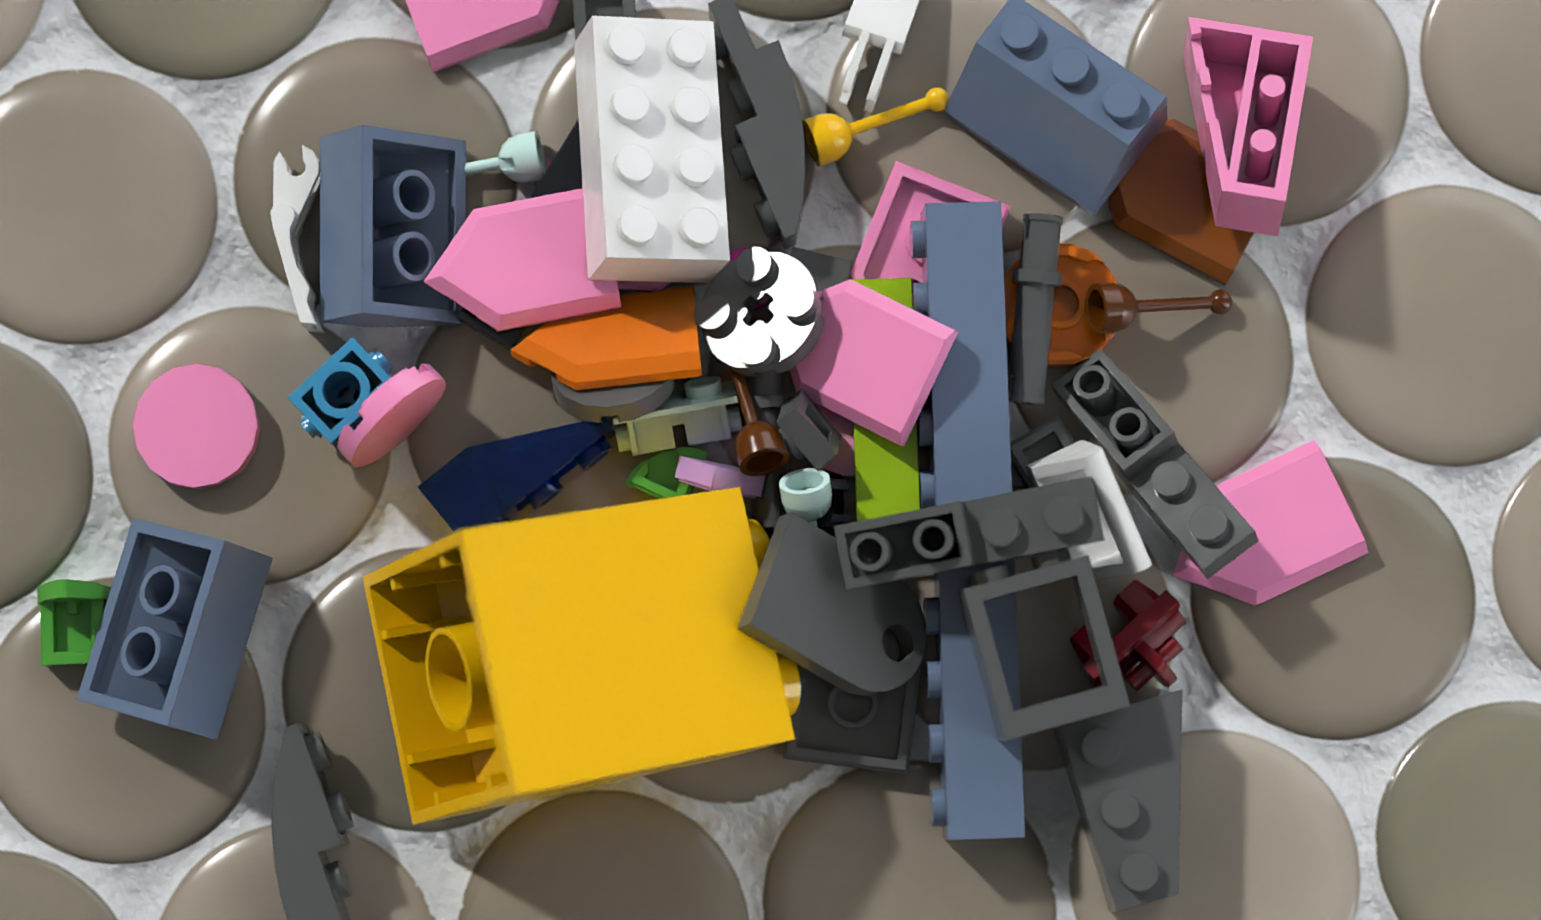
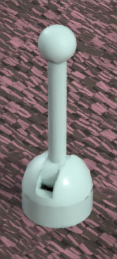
[402,131,546,183]
[779,468,832,527]

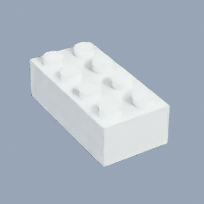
[574,16,730,283]

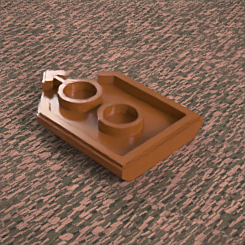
[1108,119,1254,285]

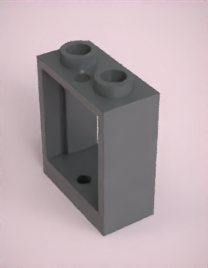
[957,548,1130,741]

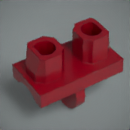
[1069,579,1187,692]

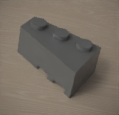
[1054,689,1182,912]

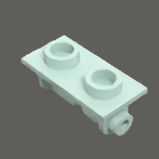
[612,376,742,456]

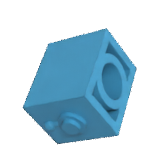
[287,337,392,451]

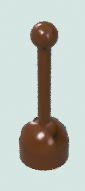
[1085,283,1232,334]
[730,370,789,476]

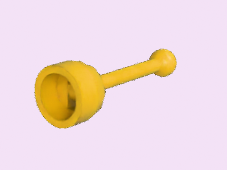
[802,87,949,167]

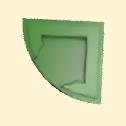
[625,447,709,499]

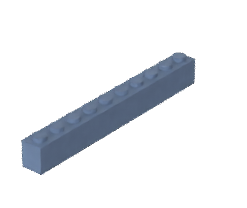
[910,201,1025,840]

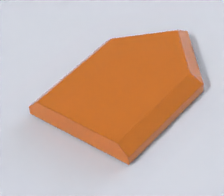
[510,287,702,391]

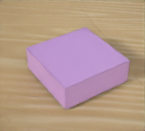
[675,456,766,499]

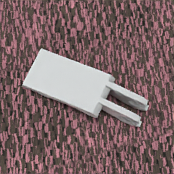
[839,0,920,113]
[270,145,325,333]

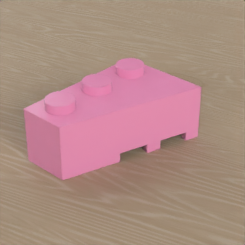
[1183,17,1313,236]

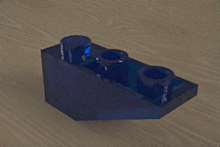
[418,416,616,533]

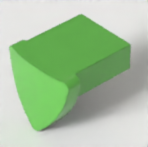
[37,579,111,667]

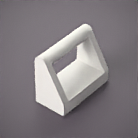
[1026,440,1152,580]

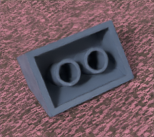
[944,0,1167,217]
[320,125,466,328]
[76,518,273,740]

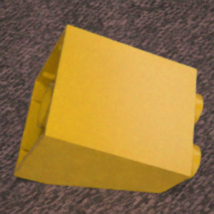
[362,487,801,825]

